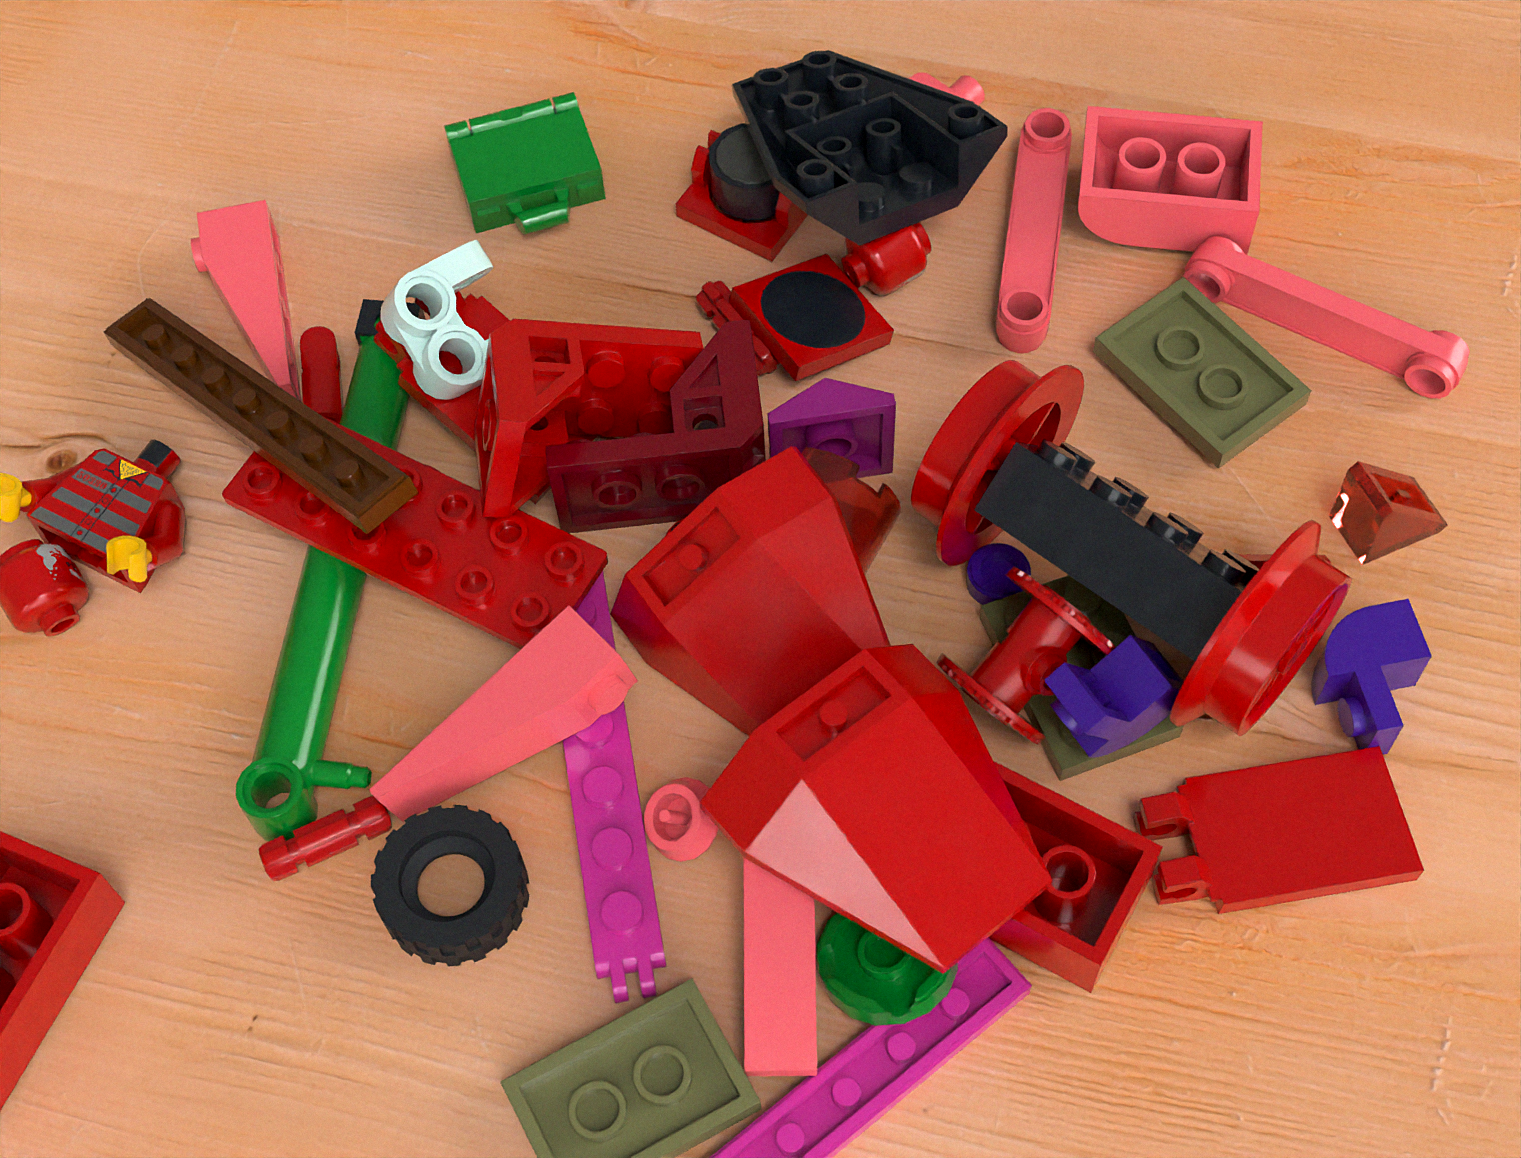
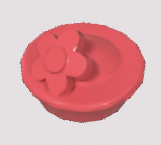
[644,777,718,862]

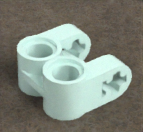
[381,240,494,400]

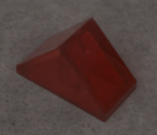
[1329,461,1448,565]

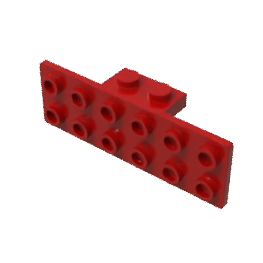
[222,416,608,649]

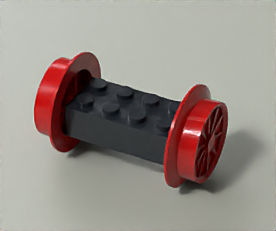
[911,360,1352,736]

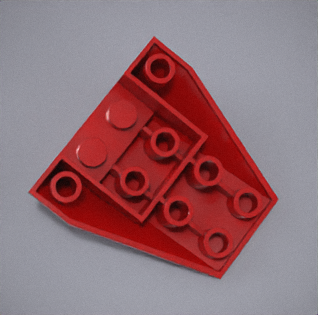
[610,446,891,736]
[700,644,1052,974]

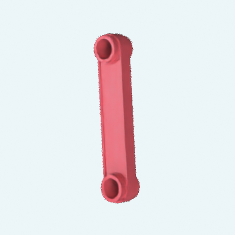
[995,108,1072,353]
[1183,236,1470,399]

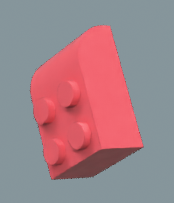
[1078,106,1263,255]

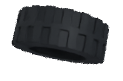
[370,804,530,967]

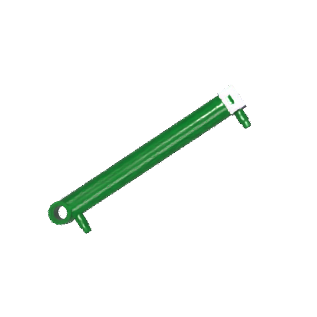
[236,299,426,841]

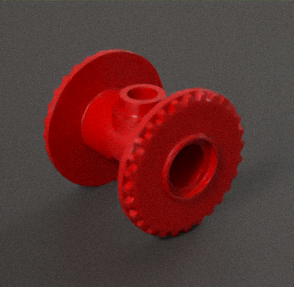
[936,567,1116,745]

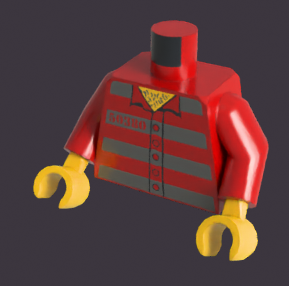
[0,440,186,593]

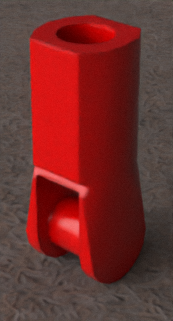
[300,326,344,424]

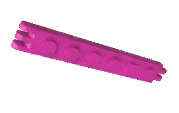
[563,571,667,1003]

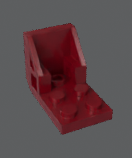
[545,319,766,534]

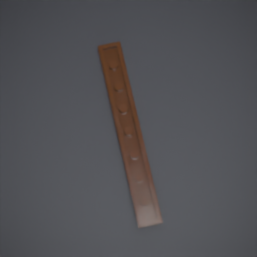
[104,298,418,534]

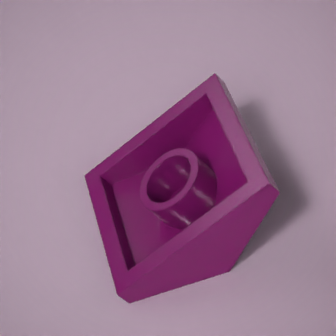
[767,378,896,483]

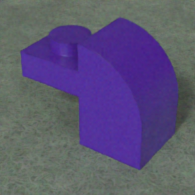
[1311,599,1432,755]
[1044,635,1184,758]

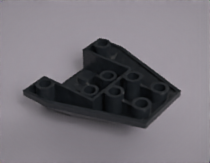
[732,50,1008,246]

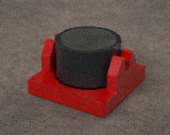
[675,123,808,262]

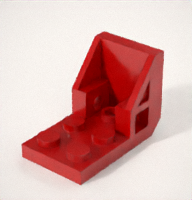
[474,318,703,518]

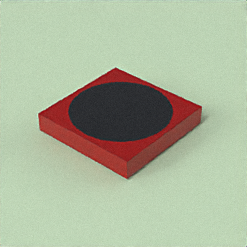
[729,253,894,382]

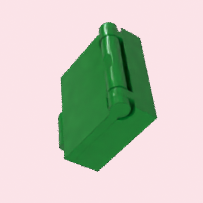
[444,92,606,234]

